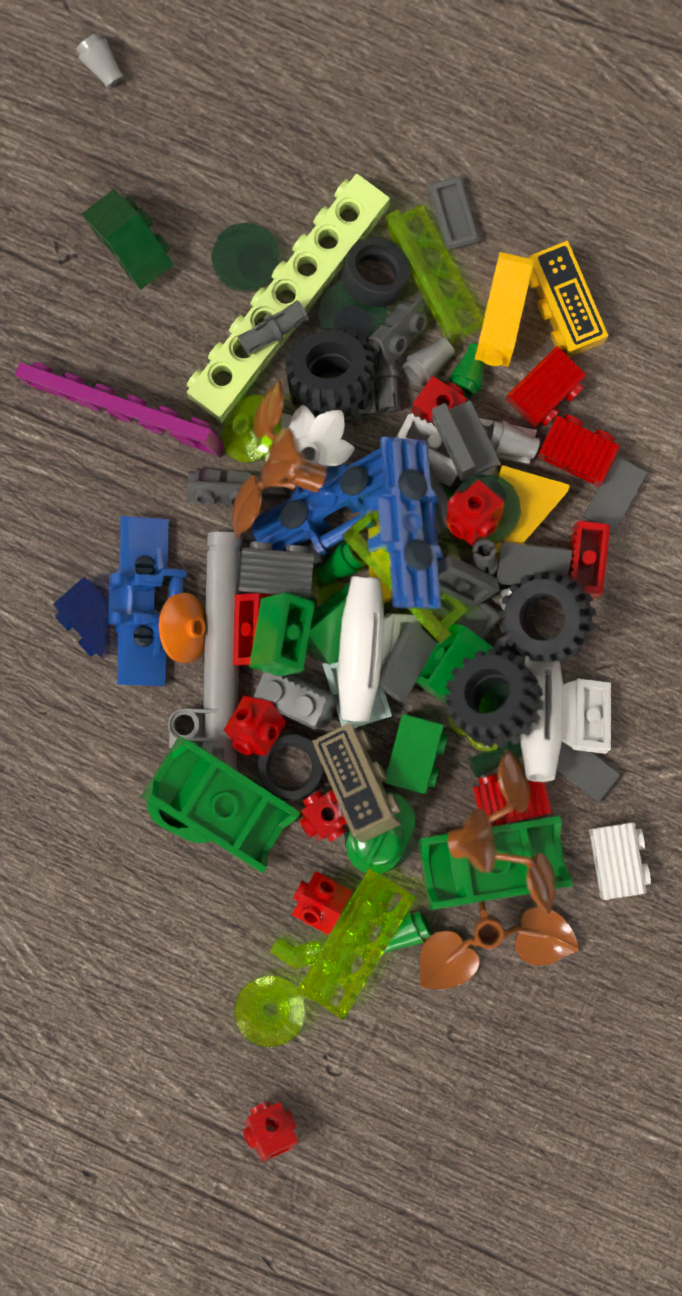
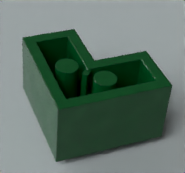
[81,189,173,290]

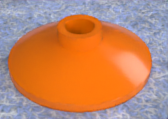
[159,593,206,663]

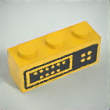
[529,240,608,357]

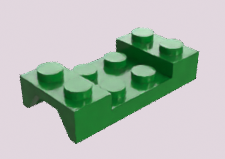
[141,736,300,874]
[418,816,573,910]

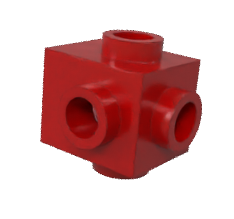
[411,376,467,427]
[446,480,505,545]
[223,696,286,756]
[299,790,348,842]
[292,871,353,935]
[242,1101,298,1163]

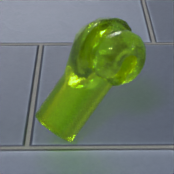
[269,938,323,969]

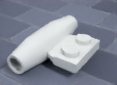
[337,576,422,721]
[520,656,611,782]

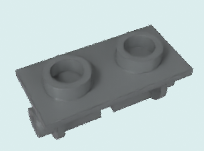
[367,297,428,367]
[186,468,259,506]

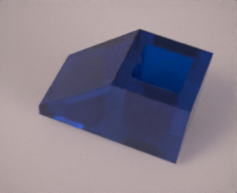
[53,576,111,659]

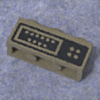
[312,722,401,843]

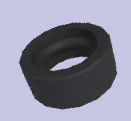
[342,237,411,307]
[258,734,324,800]

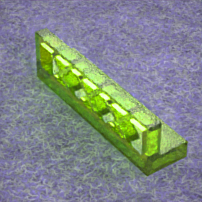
[385,204,483,344]
[342,511,467,644]
[297,868,416,1020]

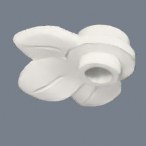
[289,405,355,466]

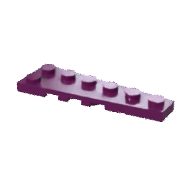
[15,362,225,458]

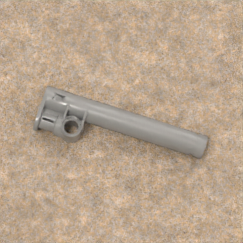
[168,532,242,771]

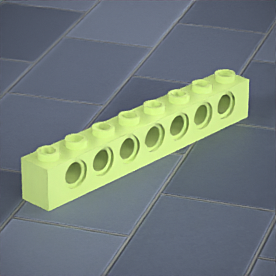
[187,173,390,423]

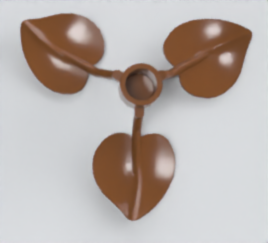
[232,380,326,539]
[448,749,556,916]
[420,901,579,990]

